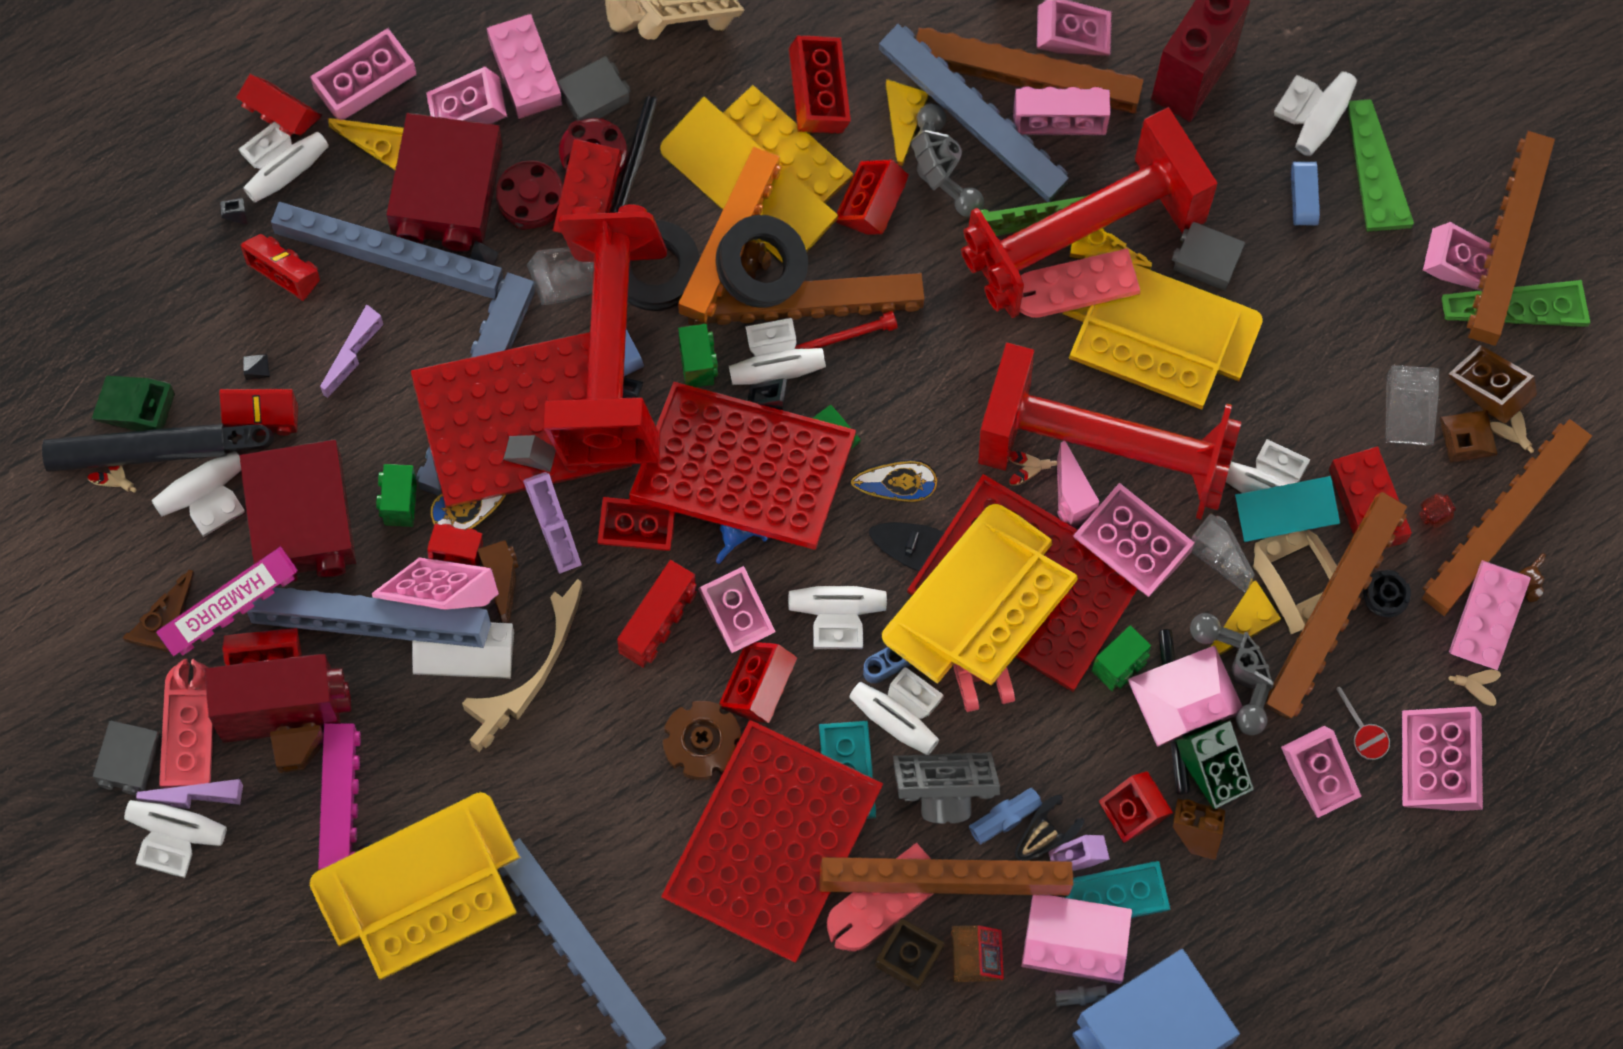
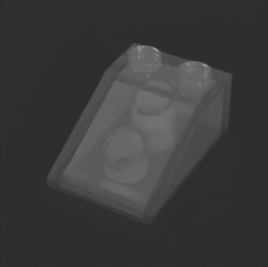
[527,247,594,305]
[1386,365,1439,445]
[1191,513,1255,593]

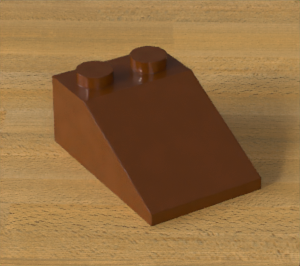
[1449,345,1537,424]
[478,540,519,623]

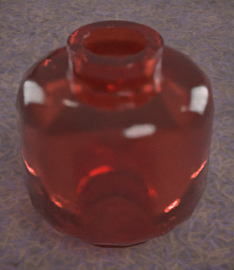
[1419,493,1456,528]

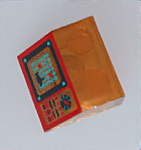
[951,925,1004,982]

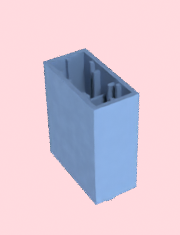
[1073,949,1240,1049]

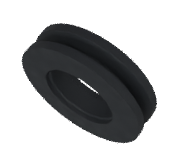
[716,215,808,308]
[628,220,700,311]

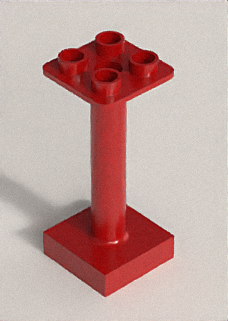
[961,107,1218,318]
[544,205,667,466]
[978,342,1242,520]

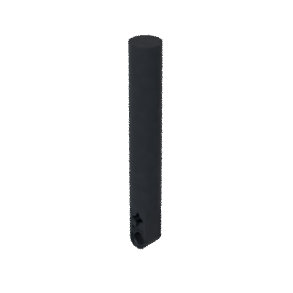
[42,423,274,472]

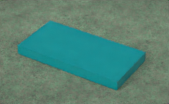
[1235,476,1340,542]
[819,721,876,819]
[1065,861,1170,918]

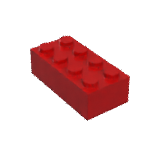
[789,35,851,133]
[553,139,623,233]
[1329,446,1412,549]
[617,560,697,668]

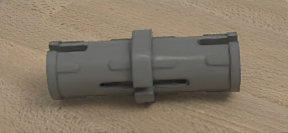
[1055,985,1107,1007]

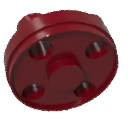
[559,118,627,175]
[496,161,563,230]

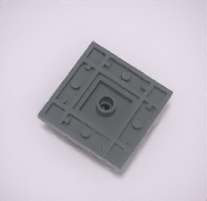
[893,752,1000,824]

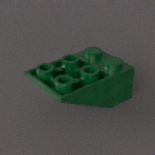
[91,376,175,431]
[1176,721,1254,809]

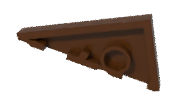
[123,570,195,652]

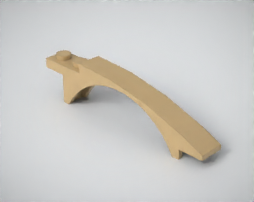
[462,579,583,752]

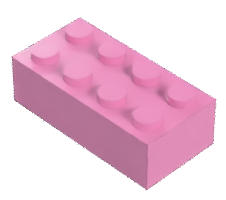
[487,14,562,119]
[310,28,416,120]
[1013,87,1110,135]
[1449,560,1531,670]

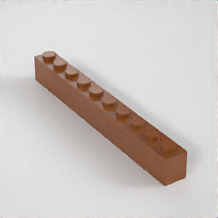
[916,28,1144,114]
[1466,131,1555,346]
[688,273,924,325]
[1421,419,1592,617]
[1264,492,1407,719]
[820,857,1073,896]

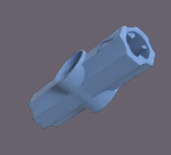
[969,787,1042,845]

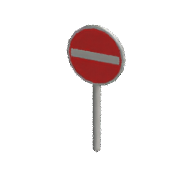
[1336,687,1390,760]

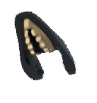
[1015,794,1085,861]

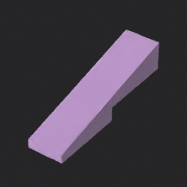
[320,305,383,398]
[523,472,582,574]
[136,779,243,809]

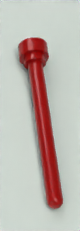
[795,311,898,349]

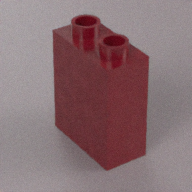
[1151,0,1250,122]
[386,113,502,252]
[239,440,357,585]
[204,654,351,743]

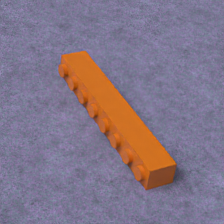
[678,147,782,323]

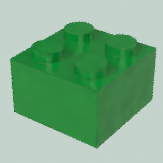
[678,324,718,387]
[376,464,417,527]
[1091,625,1151,692]

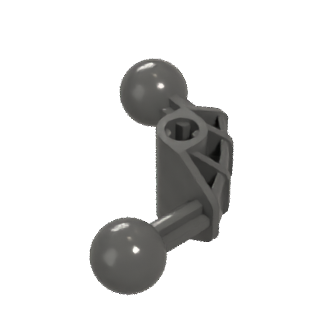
[911,104,984,217]
[1190,613,1274,736]

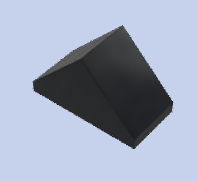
[747,378,787,410]

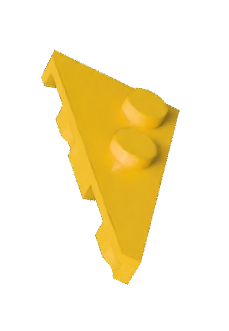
[885,79,929,166]
[328,118,404,170]
[1070,228,1152,270]
[1211,580,1281,655]

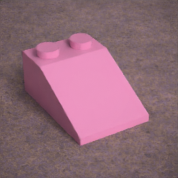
[1037,0,1111,56]
[427,67,507,124]
[1423,222,1493,290]
[1057,441,1099,527]
[698,566,775,653]
[1281,726,1361,818]

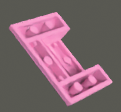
[1128,645,1243,747]

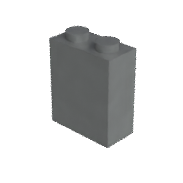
[557,56,631,121]
[1172,222,1245,291]
[93,721,161,795]

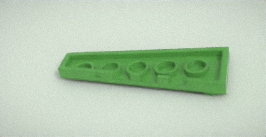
[1347,99,1414,232]
[980,194,1091,236]
[1441,280,1590,327]

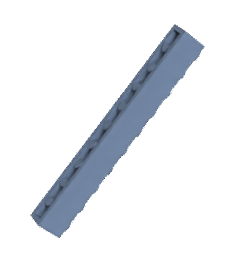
[879,24,1069,202]
[271,202,504,300]
[416,273,535,496]
[247,587,491,648]
[497,838,666,1049]

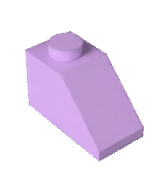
[1048,835,1109,871]

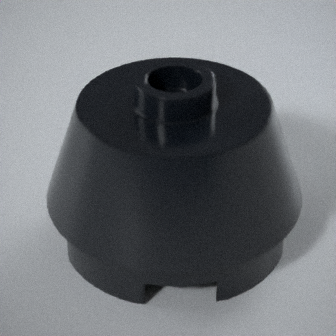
[1363,570,1411,617]

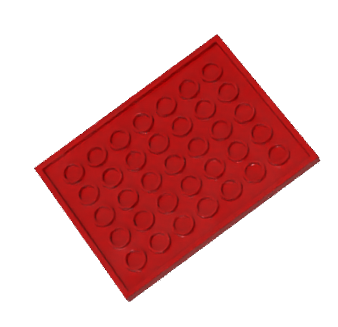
[411,332,633,508]
[629,382,856,550]
[907,474,1138,692]
[661,720,883,964]

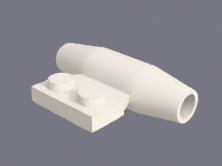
[1274,72,1357,156]
[239,122,329,202]
[729,318,826,385]
[1226,439,1310,493]
[152,451,245,537]
[788,586,887,649]
[849,667,944,755]
[124,800,227,878]

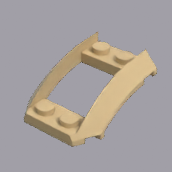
[1253,530,1337,634]

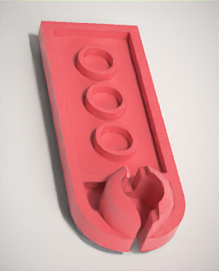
[1019,248,1140,318]
[159,659,214,788]
[827,843,934,951]

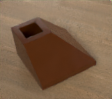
[1440,410,1498,463]
[270,723,324,773]
[1173,798,1226,860]

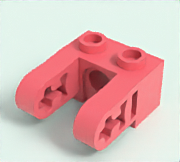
[953,663,1015,712]

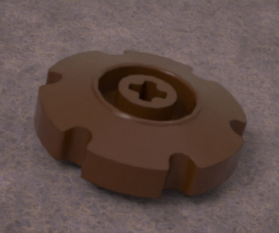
[663,701,741,780]

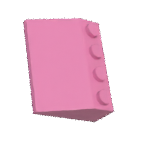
[1073,483,1195,597]
[372,558,498,609]
[1402,707,1483,811]
[1021,895,1132,984]

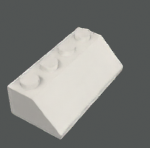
[412,623,514,679]

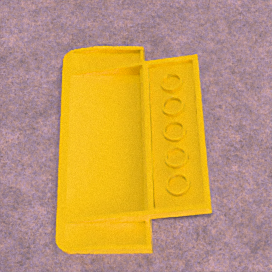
[660,85,853,263]
[1063,250,1262,410]
[882,504,1077,685]
[310,793,520,980]

